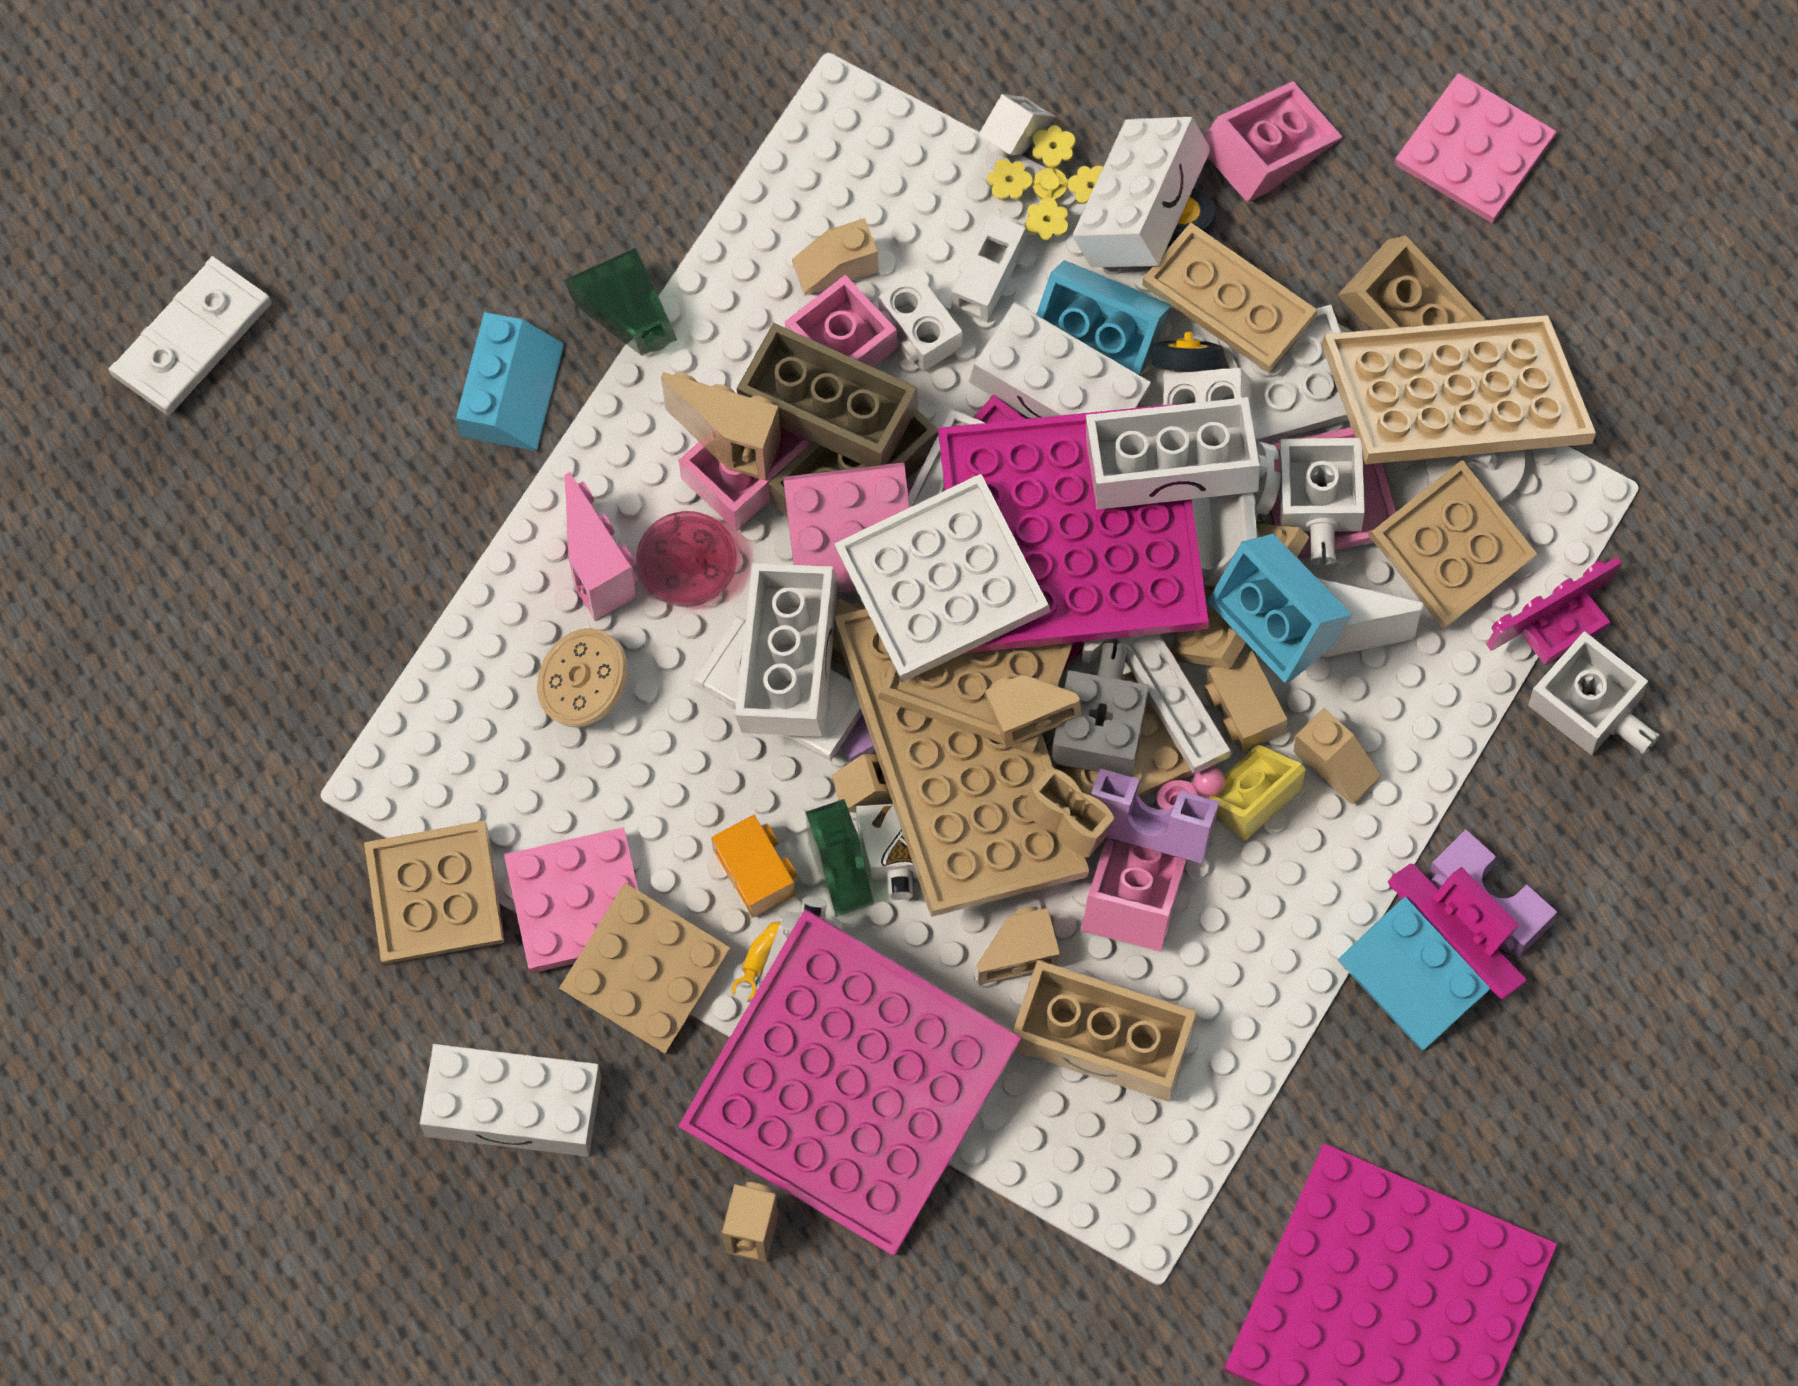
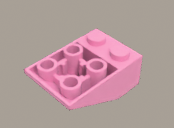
[565,472,638,621]

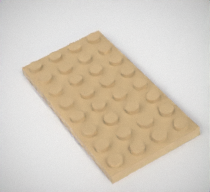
[834,609,1089,917]

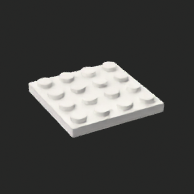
[834,474,1051,683]

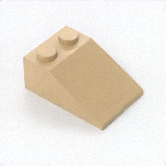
[1338,235,1485,330]

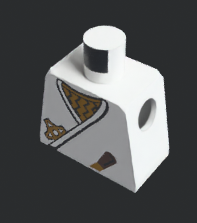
[856,804,918,900]

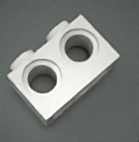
[878,272,963,372]
[1163,368,1251,411]

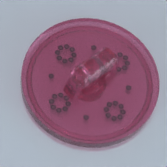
[636,511,737,607]

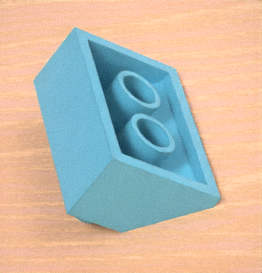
[1036,260,1171,376]
[456,312,564,451]
[1207,534,1352,683]
[1337,897,1491,1051]

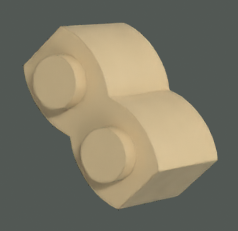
[1024,768,1114,857]

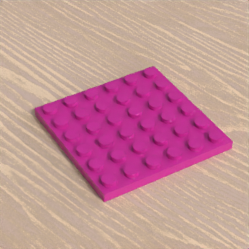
[938,404,1209,653]
[678,909,1022,1256]
[1224,1143,1557,1386]

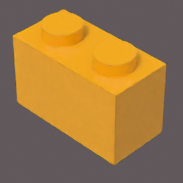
[711,814,798,918]

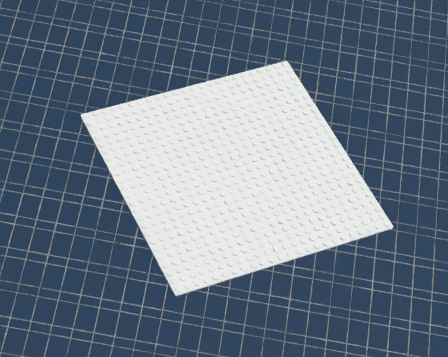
[321,53,1638,1285]

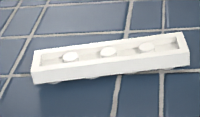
[1115,634,1230,775]

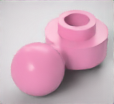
[1157,766,1226,810]

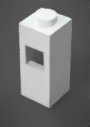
[951,213,1026,323]

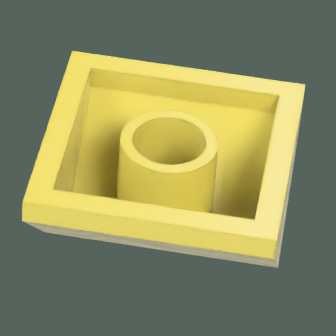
[1201,744,1306,842]

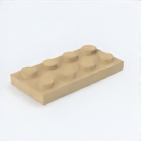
[1142,223,1317,373]
[1170,523,1309,668]

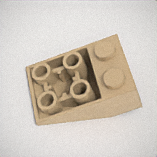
[661,372,781,481]

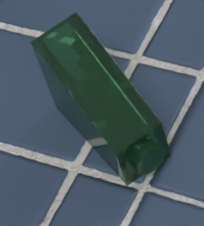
[564,248,677,356]
[805,799,874,917]

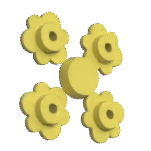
[987,125,1103,241]

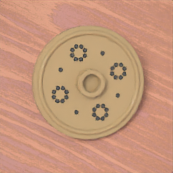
[537,628,627,727]

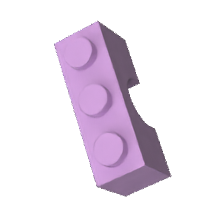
[1090,768,1219,864]
[1429,830,1557,957]

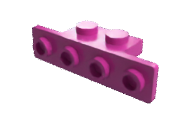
[1486,557,1622,665]
[1388,863,1526,999]

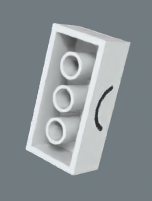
[1072,117,1211,267]
[969,302,1151,419]
[1086,397,1260,510]
[735,563,839,737]
[420,1044,602,1157]

